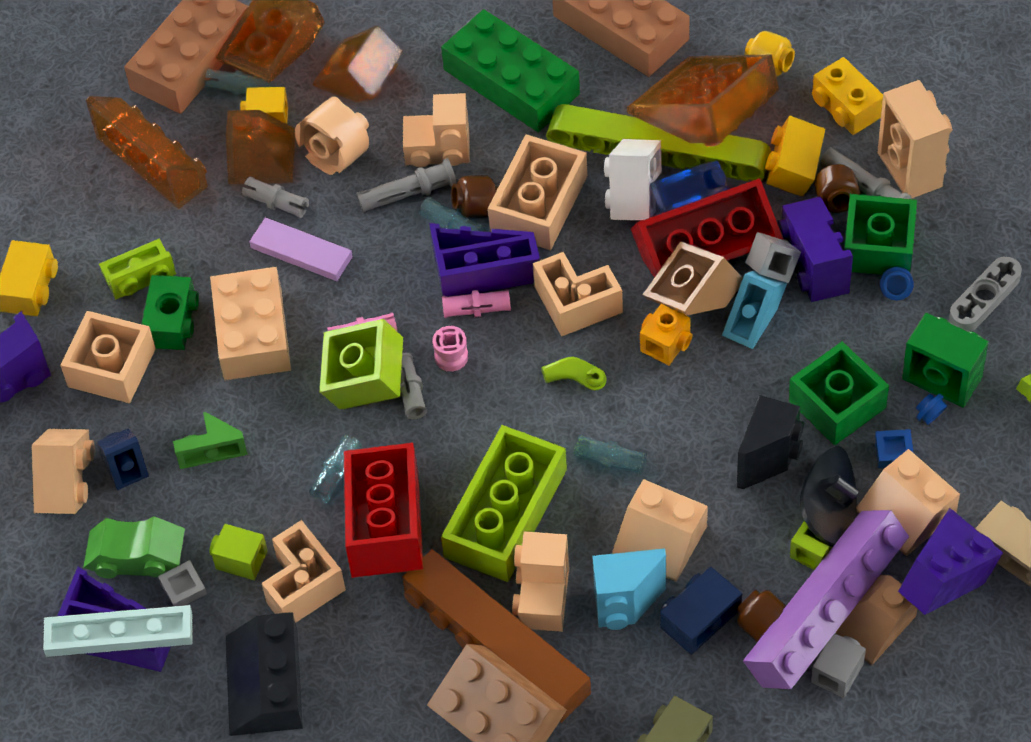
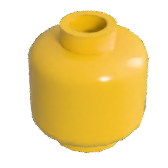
[745,31,795,77]

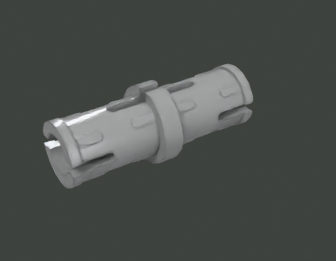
[242,177,309,218]
[400,353,427,419]

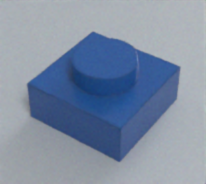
[875,429,914,468]

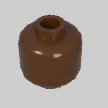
[814,164,860,213]
[451,175,499,218]
[736,590,786,642]

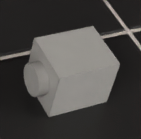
[745,232,801,283]
[811,633,866,698]

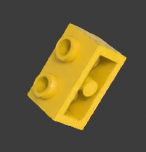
[812,57,883,135]

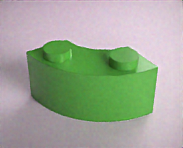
[83,517,185,579]

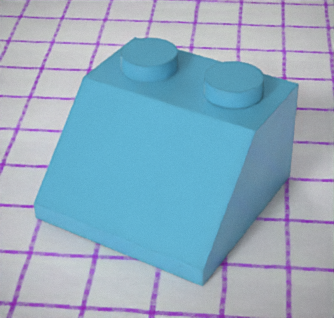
[592,548,666,630]

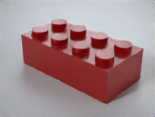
[344,443,423,578]

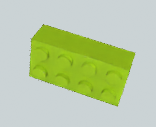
[441,425,567,582]

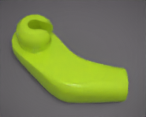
[541,357,607,391]

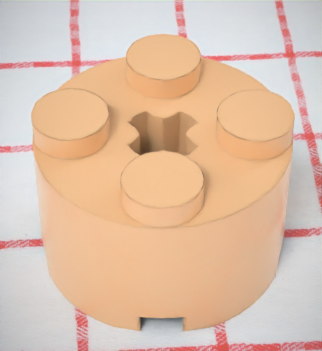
[295,96,369,175]

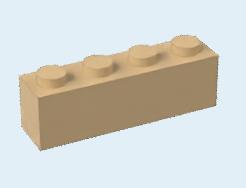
[975,501,1031,587]

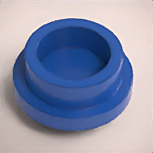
[880,267,914,301]
[915,394,948,425]

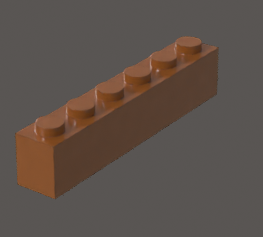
[402,549,591,723]

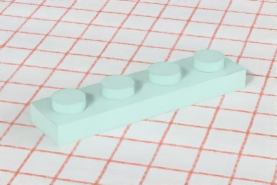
[43,605,192,657]

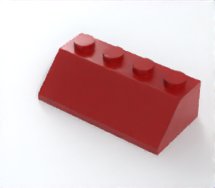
[630,178,784,278]

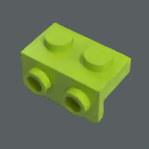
[99,238,176,300]

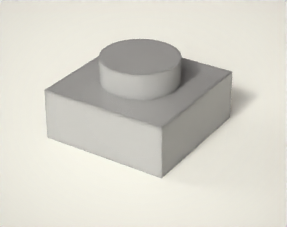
[158,560,207,607]

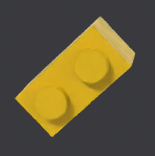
[765,115,825,196]
[0,240,58,316]

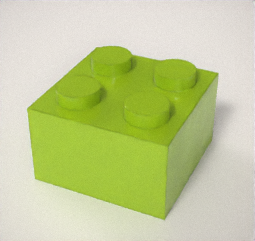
[319,319,403,409]

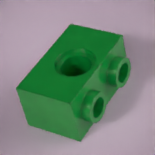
[141,275,199,350]

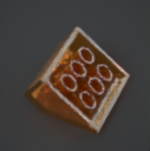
[626,54,779,146]

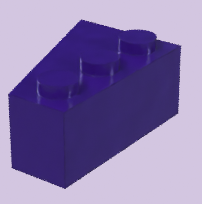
[777,197,853,302]
[429,223,540,297]
[0,311,51,403]
[898,508,1003,615]
[57,566,171,672]

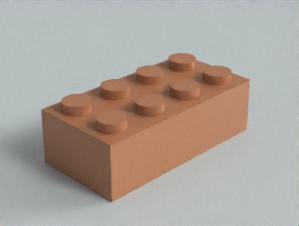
[124,0,253,114]
[552,0,690,77]

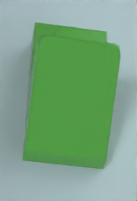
[173,412,248,469]

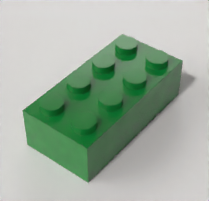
[441,9,580,133]

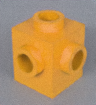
[640,304,693,366]

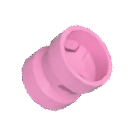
[432,326,468,372]

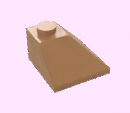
[642,242,743,315]
[835,575,917,665]

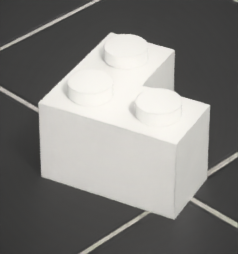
[604,139,662,220]

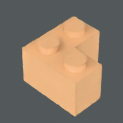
[403,93,470,167]
[533,252,623,337]
[32,429,95,514]
[262,520,346,623]
[512,532,569,632]

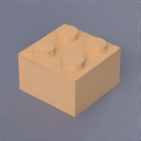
[60,311,156,403]

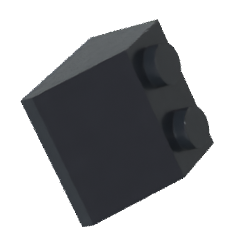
[737,395,804,489]

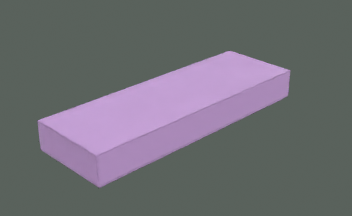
[249,217,353,281]

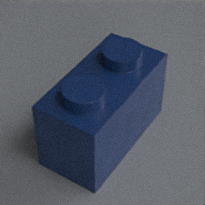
[660,566,742,655]

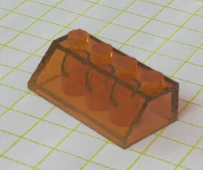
[86,96,208,209]

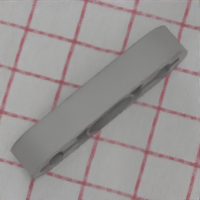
[949,257,1022,331]

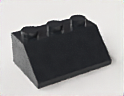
[226,612,303,736]

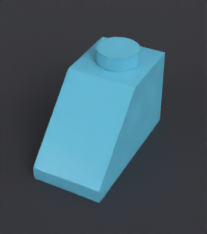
[722,270,787,349]

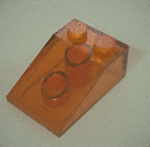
[216,0,325,83]

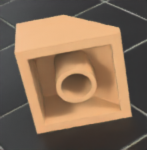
[856,449,960,556]
[612,479,708,582]

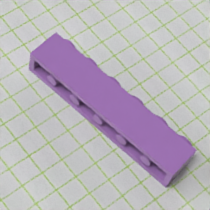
[743,510,909,689]

